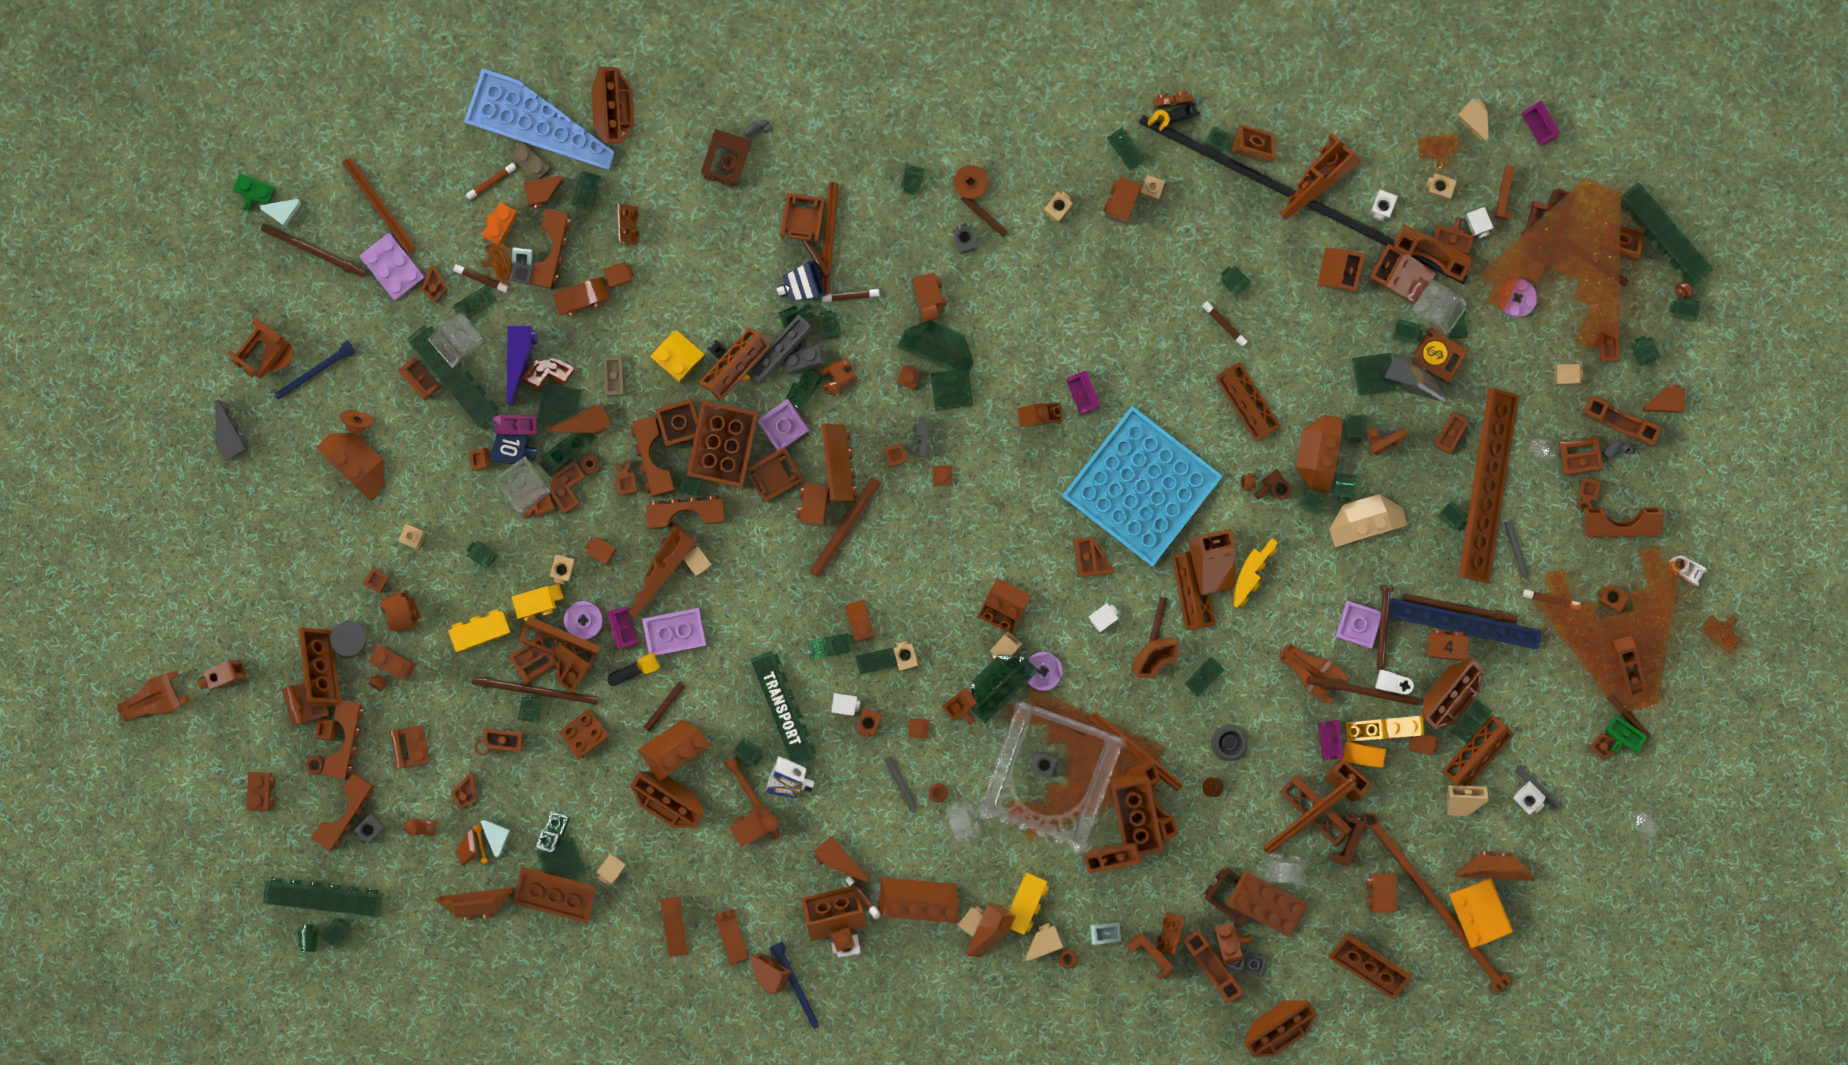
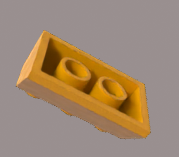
[1449,878,1513,948]

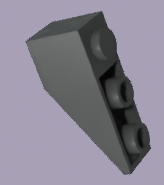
[215,399,248,462]

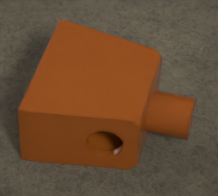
[198,660,247,689]

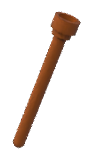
[723,755,780,839]

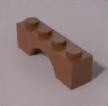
[529,208,572,290]
[1393,224,1471,281]
[1581,395,1662,447]
[630,416,675,497]
[646,496,725,529]
[1583,507,1664,538]
[322,700,365,780]
[1126,762,1179,841]
[311,773,375,851]
[1182,929,1244,1004]

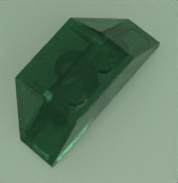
[896,321,974,379]
[971,655,1039,723]

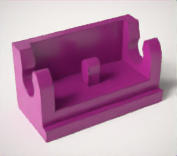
[1521,100,1561,146]
[1066,370,1100,415]
[492,415,537,435]
[607,607,639,650]
[1318,720,1343,761]

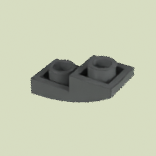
[913,416,928,458]
[1224,951,1268,977]

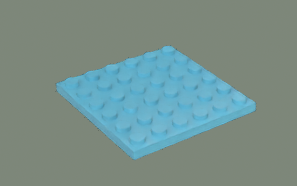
[1061,406,1223,567]

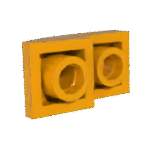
[1343,741,1387,768]

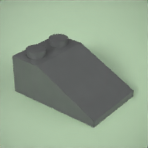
[1384,356,1446,402]

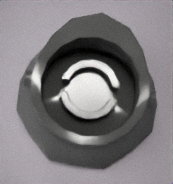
[330,620,368,659]
[1211,724,1247,761]

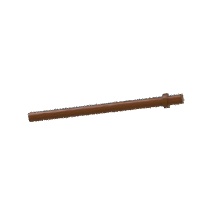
[472,677,598,705]

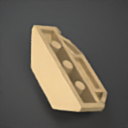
[1329,494,1408,547]

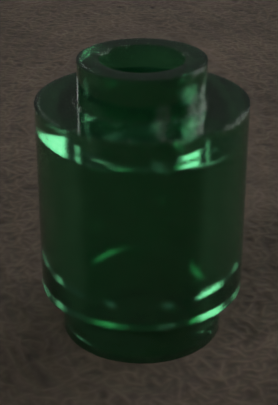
[298,924,318,952]

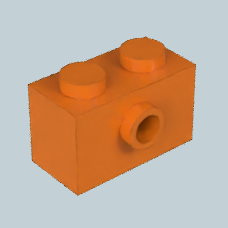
[481,202,518,247]

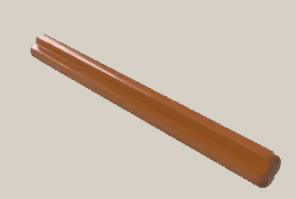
[342,157,416,253]
[820,182,839,295]
[810,478,881,577]
[1089,712,1183,791]
[1263,778,1357,855]

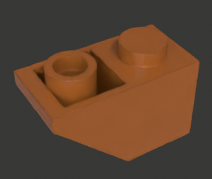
[1017,402,1063,427]

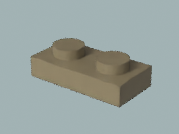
[509,142,550,180]
[603,356,624,396]

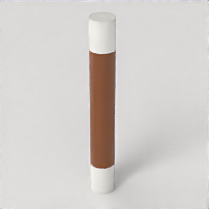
[465,163,517,201]

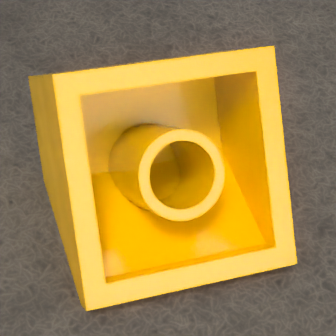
[650,330,705,384]

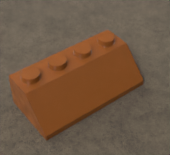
[1110,775,1164,855]
[878,877,960,923]

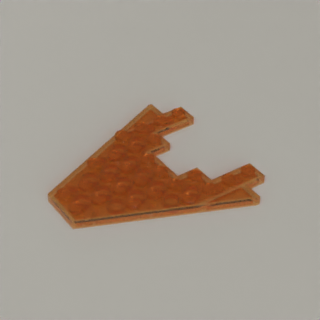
[1478,177,1621,349]
[1532,545,1681,713]
[1007,687,1162,839]

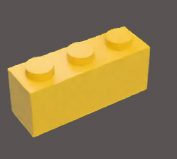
[448,609,512,653]
[1009,872,1049,935]

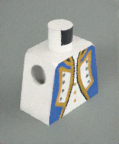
[766,756,814,798]

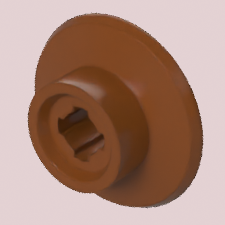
[954,165,988,199]
[262,339,293,371]
[340,410,374,433]

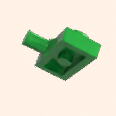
[232,173,276,212]
[1604,715,1648,754]

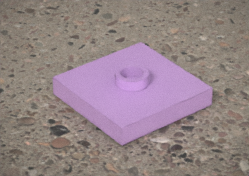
[757,399,810,450]
[1335,601,1381,649]

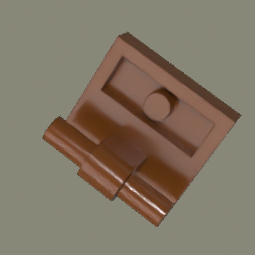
[1366,428,1408,456]
[281,682,330,726]

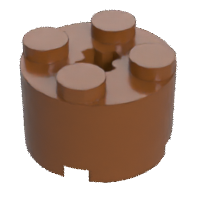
[380,589,421,634]

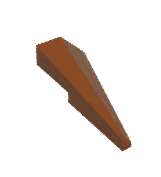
[1279,133,1362,220]
[628,522,696,617]

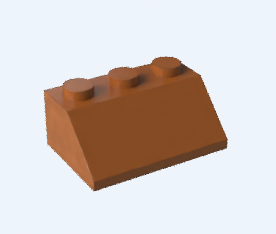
[637,720,710,782]
[801,887,867,941]

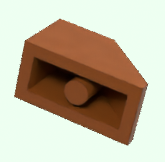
[523,175,563,209]
[1643,385,1685,413]
[845,600,874,642]
[750,952,791,994]

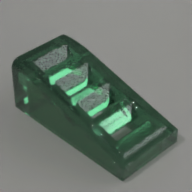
[453,285,497,323]

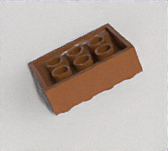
[686,400,758,488]
[821,423,858,505]

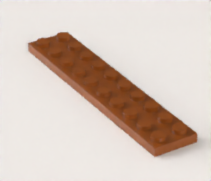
[1458,388,1519,584]

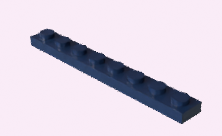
[1388,598,1542,650]

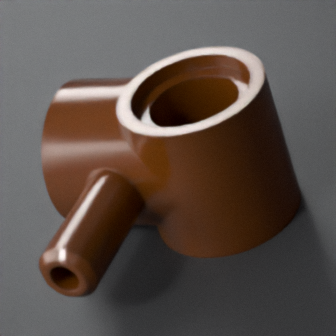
[1254,469,1292,500]

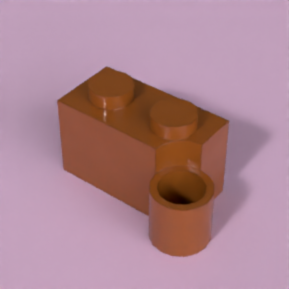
[912,273,947,323]
[474,728,524,755]
[730,806,780,848]

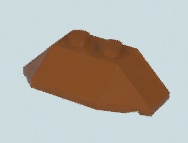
[591,67,634,144]
[1296,415,1343,493]
[316,433,384,500]
[1422,658,1484,730]
[630,771,704,828]
[1455,851,1535,881]
[435,887,514,921]
[1244,1000,1317,1058]

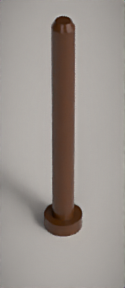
[1377,585,1394,670]

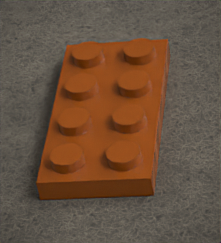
[513,867,596,923]
[1227,870,1308,937]

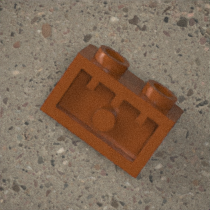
[246,772,275,811]

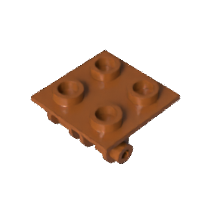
[618,203,639,245]
[559,709,609,760]
[1156,912,1185,955]

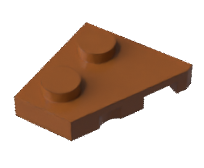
[1073,537,1115,578]
[556,644,590,693]

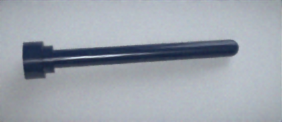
[275,340,356,399]
[769,941,819,1028]

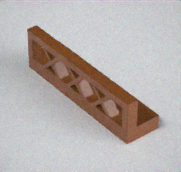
[699,328,771,401]
[1215,362,1281,442]
[1172,551,1216,630]
[518,617,601,671]
[1442,715,1514,786]
[1280,775,1352,846]

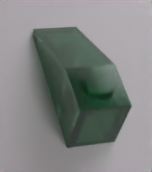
[538,433,597,477]

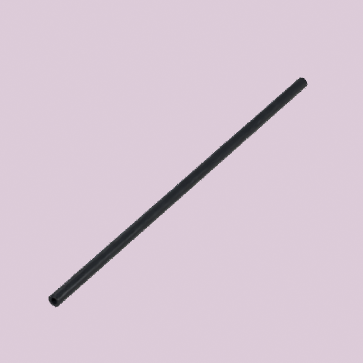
[1139,115,1468,285]

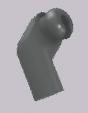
[743,120,773,137]
[1603,441,1632,459]

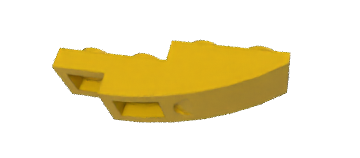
[1233,538,1278,608]
[1346,716,1424,742]

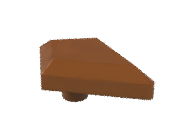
[421,264,448,303]
[1589,733,1625,760]
[451,772,477,810]
[455,828,478,866]

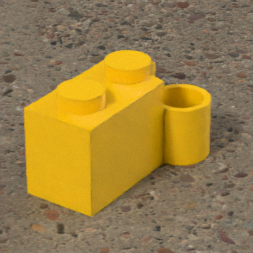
[512,584,564,621]

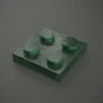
[1352,352,1397,396]
[930,368,973,411]
[537,384,582,425]
[537,837,587,879]

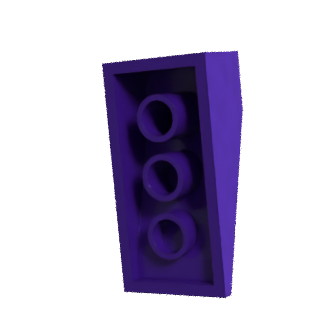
[506,326,538,406]

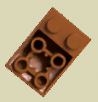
[1368,244,1436,307]
[1187,529,1235,595]

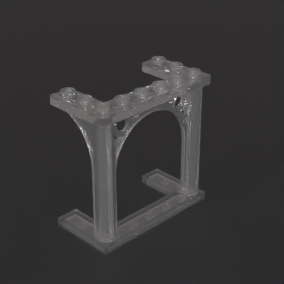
[976,700,1126,853]

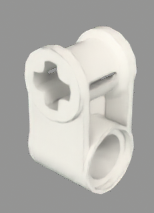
[1668,556,1707,587]
[1375,670,1414,695]

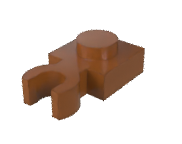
[615,460,638,495]
[1576,476,1602,510]
[520,490,556,519]

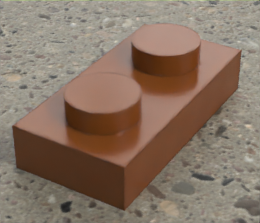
[1433,412,1470,455]

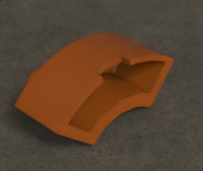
[552,277,610,317]
[1131,637,1180,679]

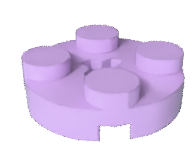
[1498,279,1537,318]
[564,601,603,640]
[1024,652,1063,691]

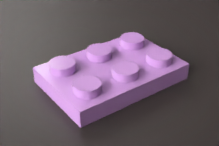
[359,233,425,301]
[642,608,706,656]

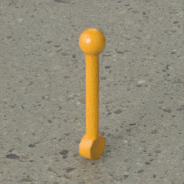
[473,825,488,864]

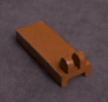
[1494,165,1514,220]
[715,909,749,964]

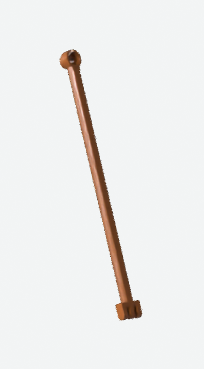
[1362,812,1513,995]

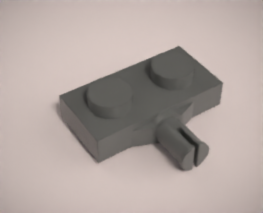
[784,338,824,375]

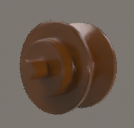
[1202,777,1224,797]

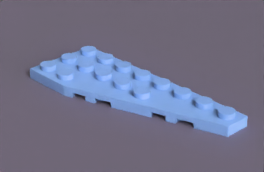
[464,68,615,171]

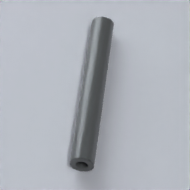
[1504,521,1529,577]
[884,756,918,810]
[1515,765,1563,810]

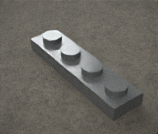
[748,314,814,383]

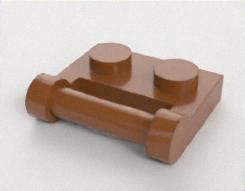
[1558,435,1603,475]
[508,636,557,685]
[389,725,430,769]

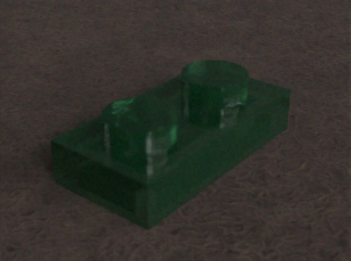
[855,647,897,675]
[1184,656,1225,697]

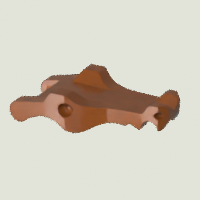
[1280,644,1350,705]
[117,670,190,721]

